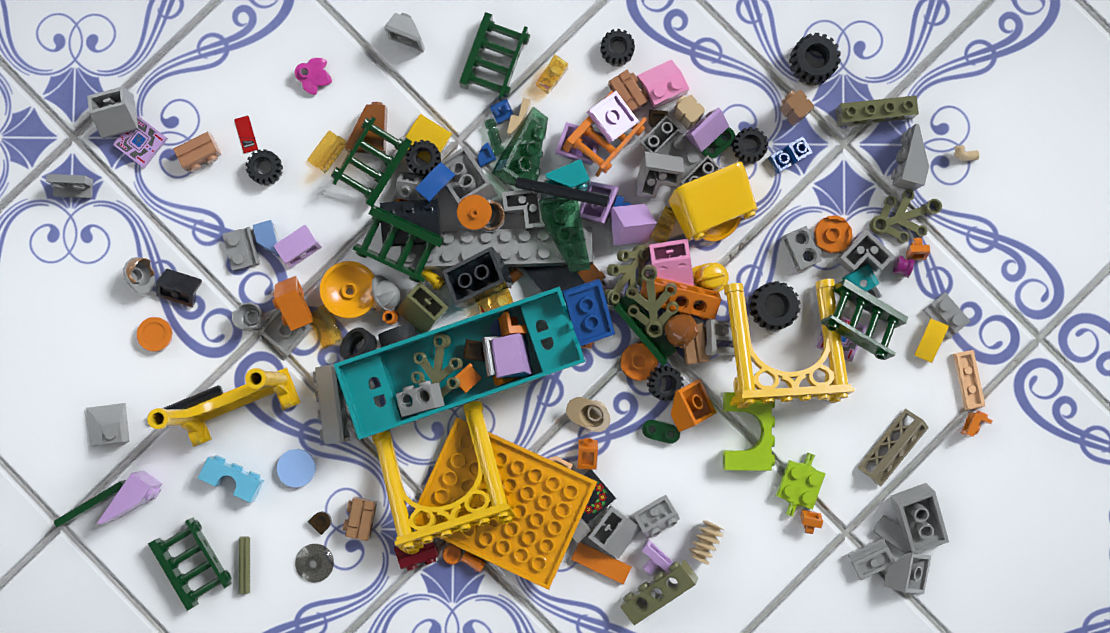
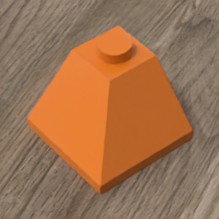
[671,379,717,432]

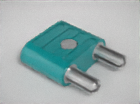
[842,263,883,298]

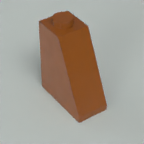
[345,102,388,154]

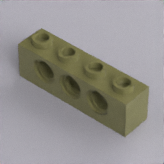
[835,95,919,127]
[620,559,699,626]

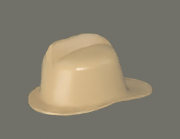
[566,397,611,432]

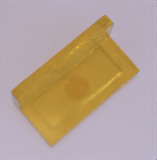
[307,131,347,174]
[311,304,344,348]

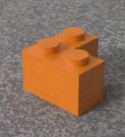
[272,276,313,331]

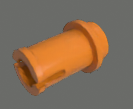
[382,310,398,324]
[460,551,486,573]

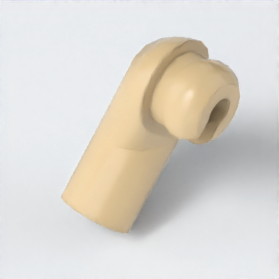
[954,145,979,161]

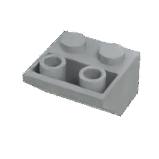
[87,86,139,139]
[588,504,641,559]

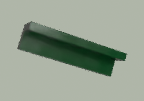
[614,291,678,366]

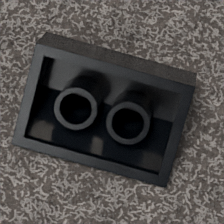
[380,198,441,247]
[442,246,514,308]

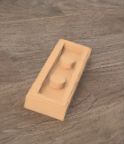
[953,350,985,410]

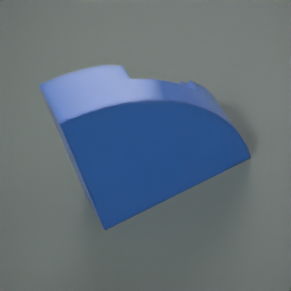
[478,142,497,168]

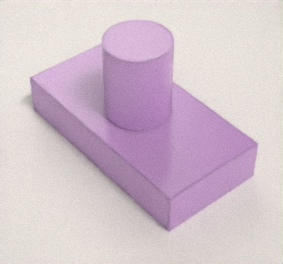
[642,539,674,575]

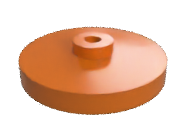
[457,194,492,230]
[137,317,173,351]

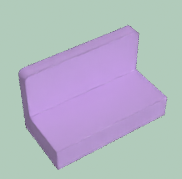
[274,225,322,268]

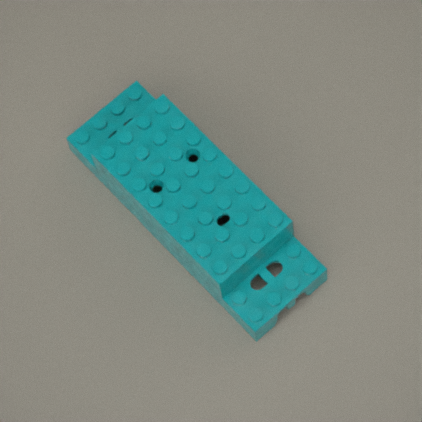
[333,287,586,440]

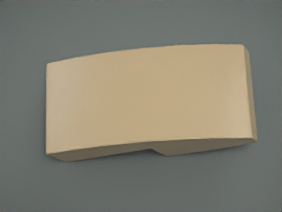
[507,98,531,137]

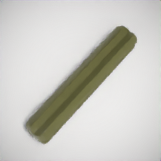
[239,536,250,594]

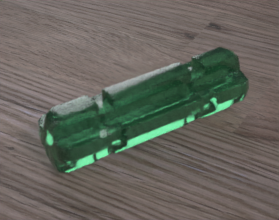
[484,119,505,156]

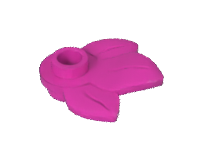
[294,58,332,95]

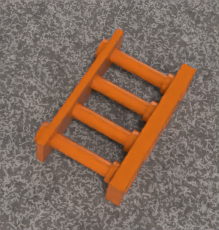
[562,91,647,177]

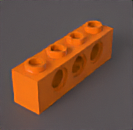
[639,277,722,320]

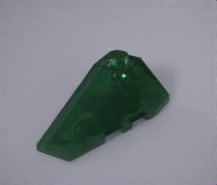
[492,107,548,187]
[538,197,590,273]

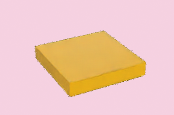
[406,114,453,163]

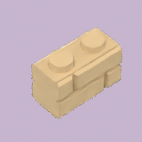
[674,95,705,130]

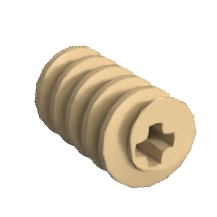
[688,520,724,565]

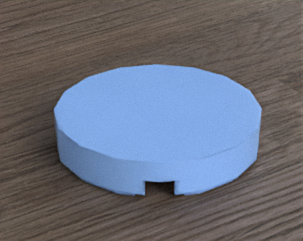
[277,449,316,488]

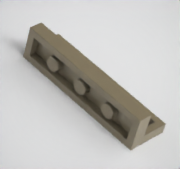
[857,408,929,487]

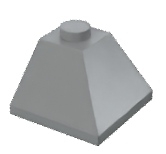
[384,13,425,52]
[86,403,130,446]
[884,553,931,594]

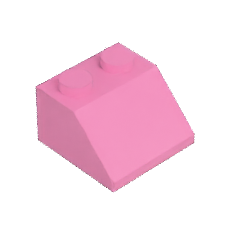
[637,60,689,110]

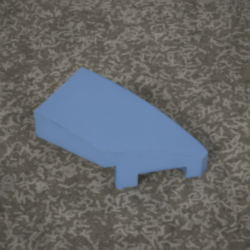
[253,220,280,257]

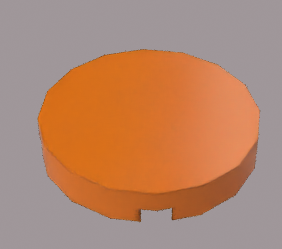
[814,215,853,253]
[620,343,659,381]

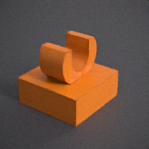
[906,238,931,260]
[800,509,823,534]

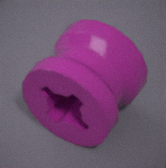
[892,255,915,278]

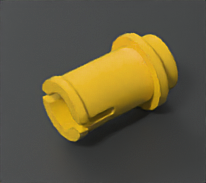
[422,269,445,290]

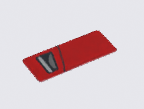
[234,115,258,153]

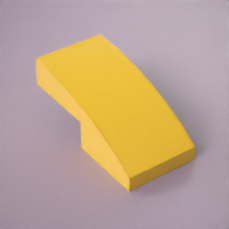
[914,318,949,363]

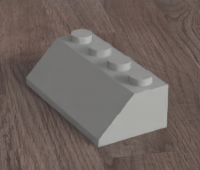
[313,364,350,444]

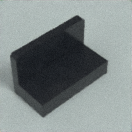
[156,269,202,308]

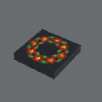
[582,469,616,524]

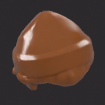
[665,314,699,348]

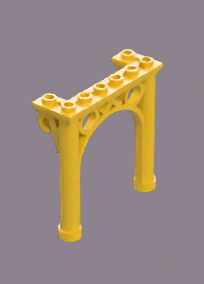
[724,279,855,409]
[147,367,301,447]
[372,401,517,554]

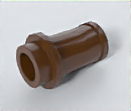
[505,267,524,290]

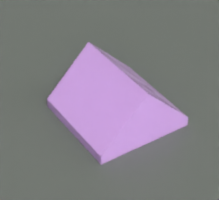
[684,107,729,152]
[555,122,602,165]
[577,181,619,227]
[611,204,657,246]
[491,333,533,378]

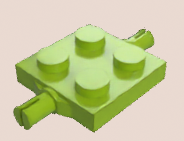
[775,452,826,517]

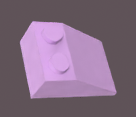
[97,471,163,525]

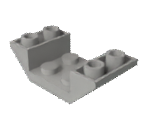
[640,115,721,186]

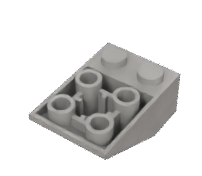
[891,123,929,191]

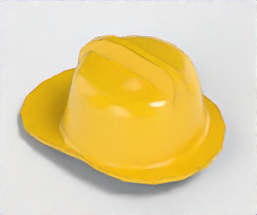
[692,263,729,292]

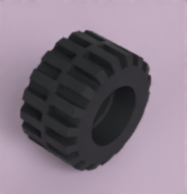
[789,33,841,85]
[749,281,801,331]

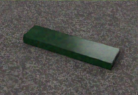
[54,480,126,528]

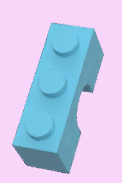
[198,455,265,503]

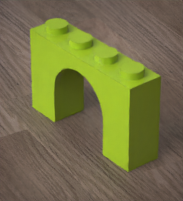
[723,392,775,471]

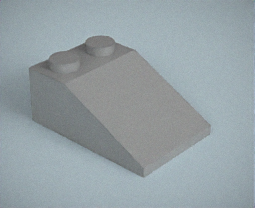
[441,146,498,204]
[890,483,949,554]

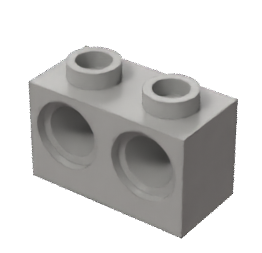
[782,226,822,271]
[396,381,445,417]

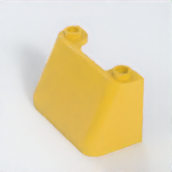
[668,162,758,241]

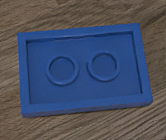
[562,279,615,346]

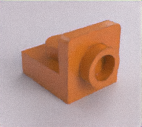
[960,410,993,437]
[577,438,598,470]

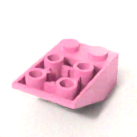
[648,239,694,300]

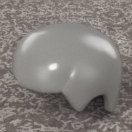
[232,302,264,331]

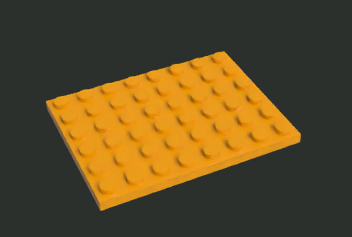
[414,417,597,590]

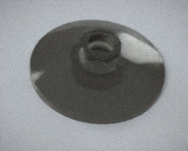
[295,543,334,583]

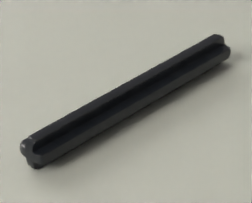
[515,177,609,207]

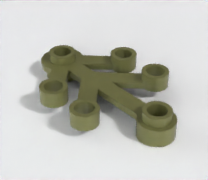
[869,189,942,243]
[604,244,649,305]
[626,265,678,338]
[411,333,463,409]

